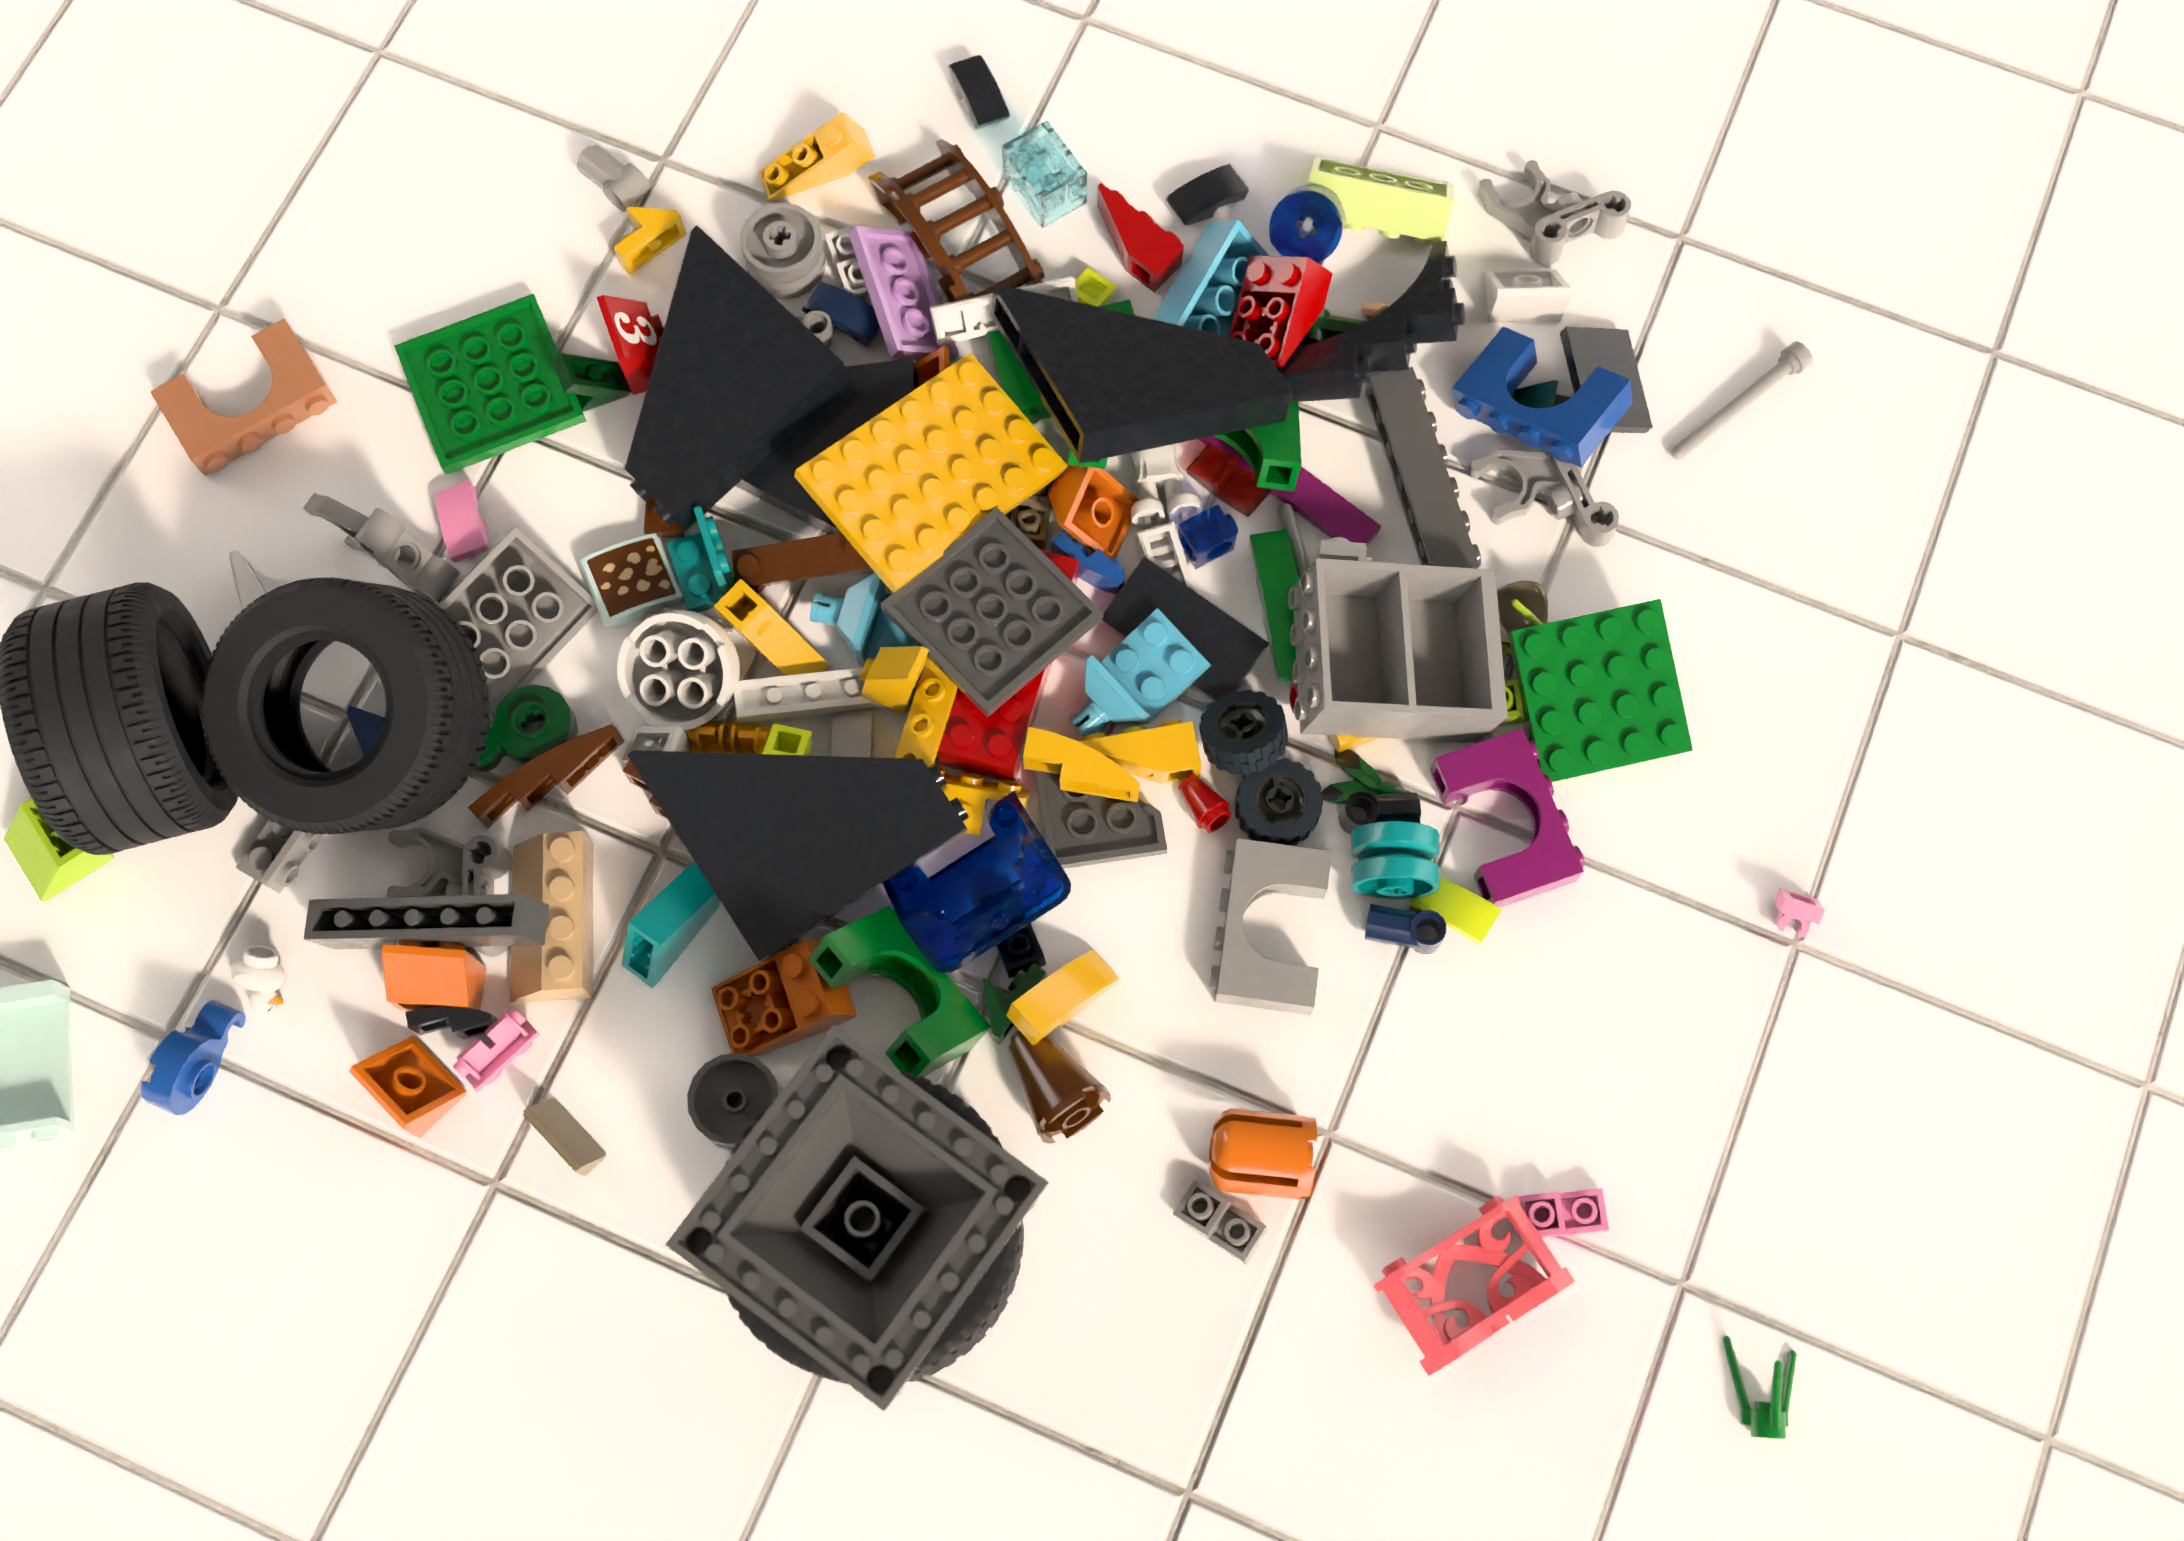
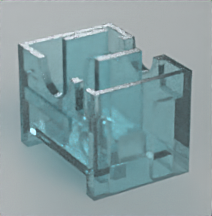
[1002,120,1087,228]

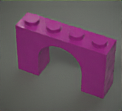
[1429,728,1585,908]

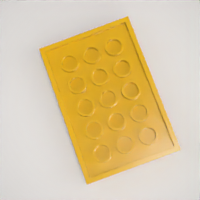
[794,353,1068,593]

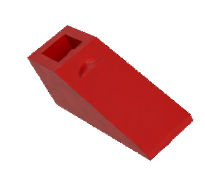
[1097,183,1184,293]

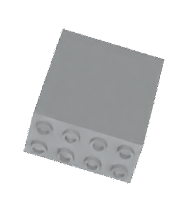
[1288,558,1508,743]

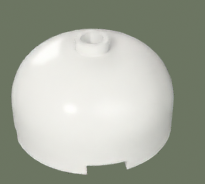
[617,610,740,730]

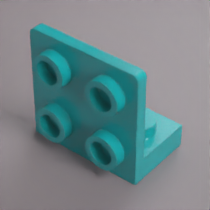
[666,505,735,613]

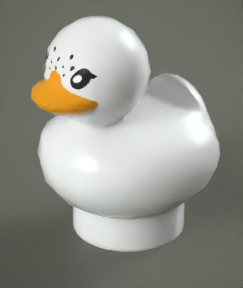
[231,946,285,1016]

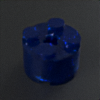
[1269,184,1346,263]

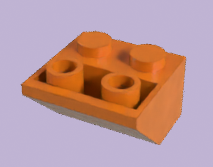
[382,940,487,1011]

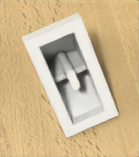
[621,726,691,764]

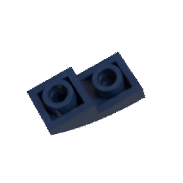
[801,281,880,347]

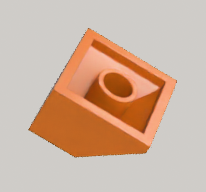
[1048,462,1139,559]

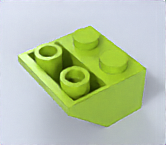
[3,798,115,903]

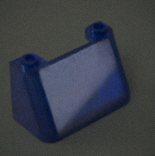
[883,791,1071,973]

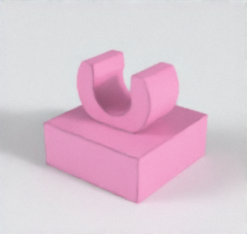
[1774,888,1825,937]

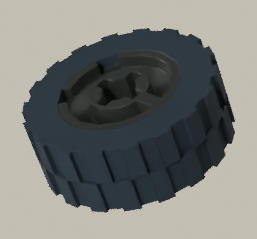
[1199,690,1289,775]
[1235,758,1323,846]

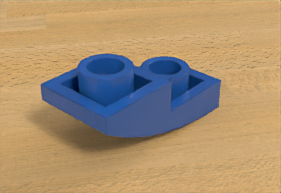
[1051,531,1124,595]

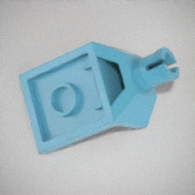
[810,573,916,666]
[1068,608,1211,737]

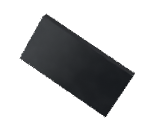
[1102,556,1269,700]

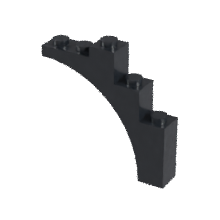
[1276,241,1465,402]

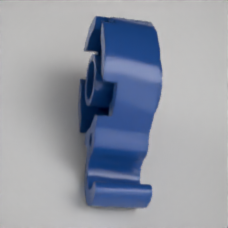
[141,1000,246,1115]

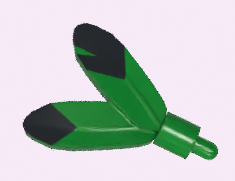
[1321,749,1406,804]

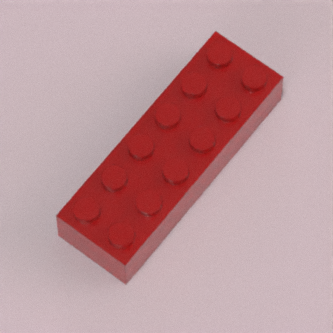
[938,549,1079,781]

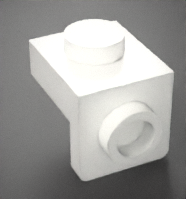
[1317,537,1373,562]

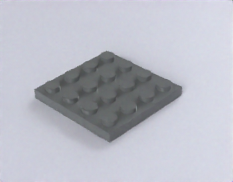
[880,508,1104,718]

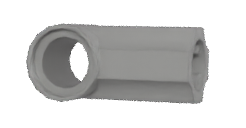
[576,145,651,212]

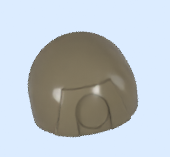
[1497,580,1548,643]

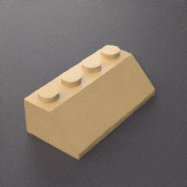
[510,831,594,1003]

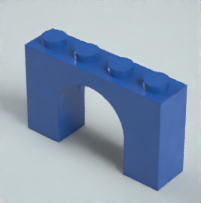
[1452,326,1632,467]

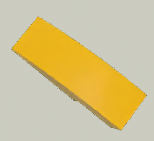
[1023,727,1140,802]
[1006,950,1120,1046]

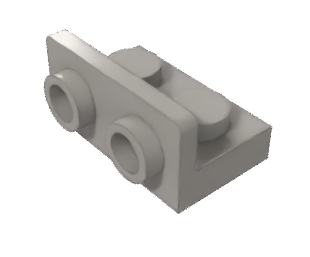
[235,820,322,894]

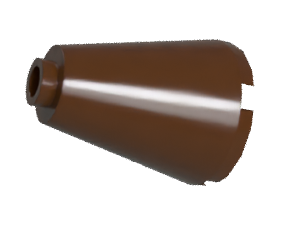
[1007,1030,1111,1144]

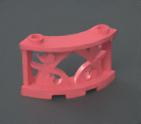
[1373,1195,1575,1377]

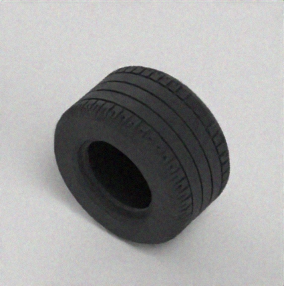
[201,577,490,835]
[0,582,238,855]

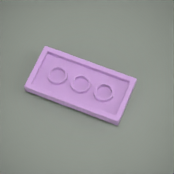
[849,226,959,362]

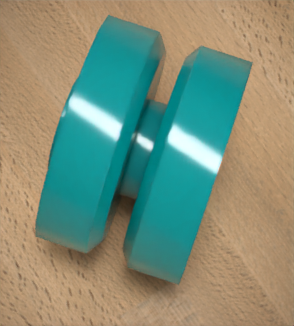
[1351,821,1440,899]

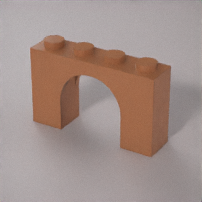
[150,318,338,476]

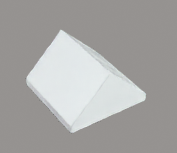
[1484,269,1572,323]

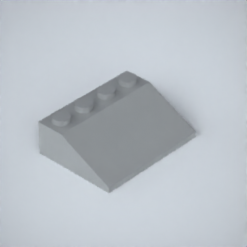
[438,526,598,716]

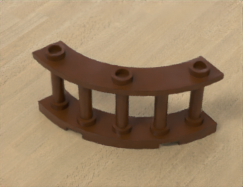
[867,138,1045,303]

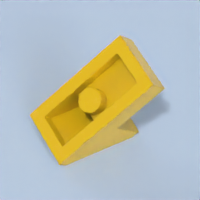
[614,207,687,276]

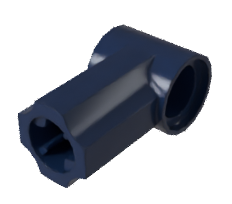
[1364,904,1447,954]

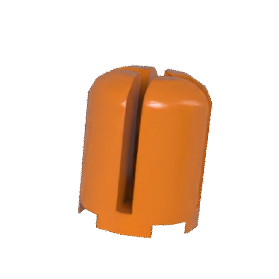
[1208,1108,1317,1200]

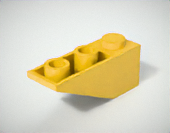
[758,112,876,202]
[713,579,831,676]
[1079,719,1202,784]

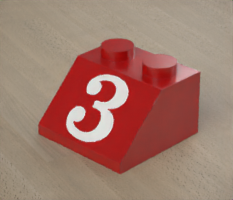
[596,295,664,396]

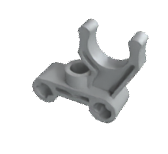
[1477,160,1631,265]
[1470,449,1619,547]
[303,493,460,605]
[387,826,512,957]

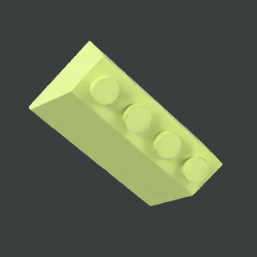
[1301,157,1454,246]

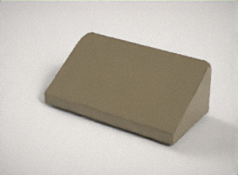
[522,1098,607,1176]

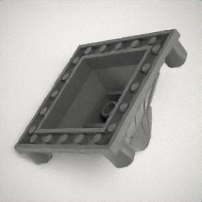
[665,1024,1049,1412]

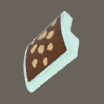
[579,533,683,628]

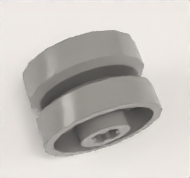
[740,202,826,299]

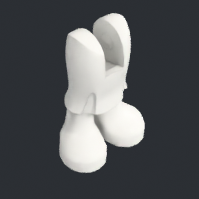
[1131,444,1202,529]

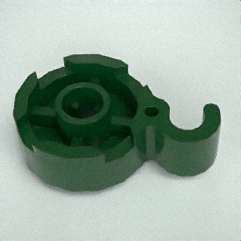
[475,685,578,772]

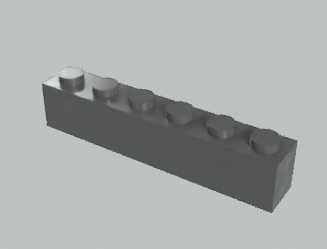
[1365,366,1482,569]
[303,894,549,949]

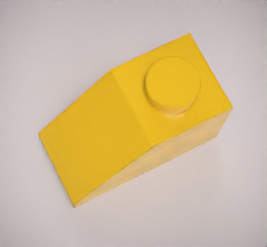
[859,646,929,714]

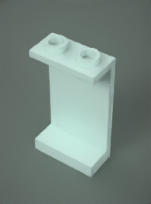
[0,979,75,1149]

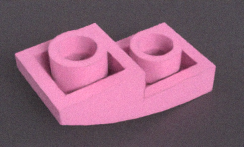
[434,480,489,563]
[1518,1188,1609,1238]

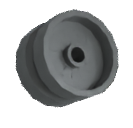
[687,1053,783,1151]

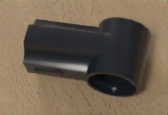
[1338,791,1421,835]

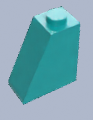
[622,863,720,988]

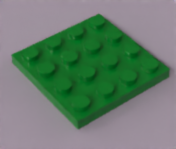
[394,293,587,475]
[1507,599,1693,782]

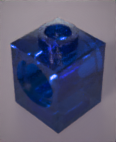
[1177,504,1239,570]

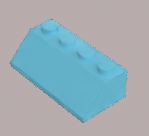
[1152,219,1269,336]

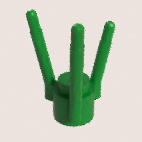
[1723,1336,1797,1439]

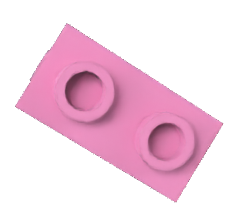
[452,1009,540,1093]

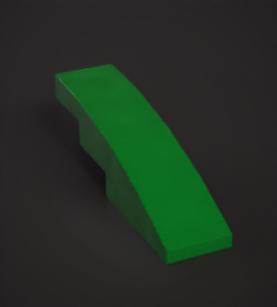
[1249,529,1299,682]

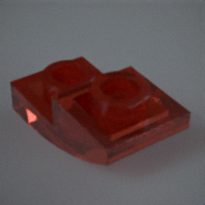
[1186,443,1271,517]

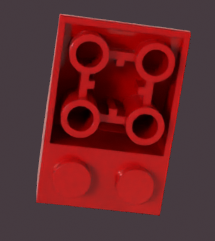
[1228,255,1333,367]

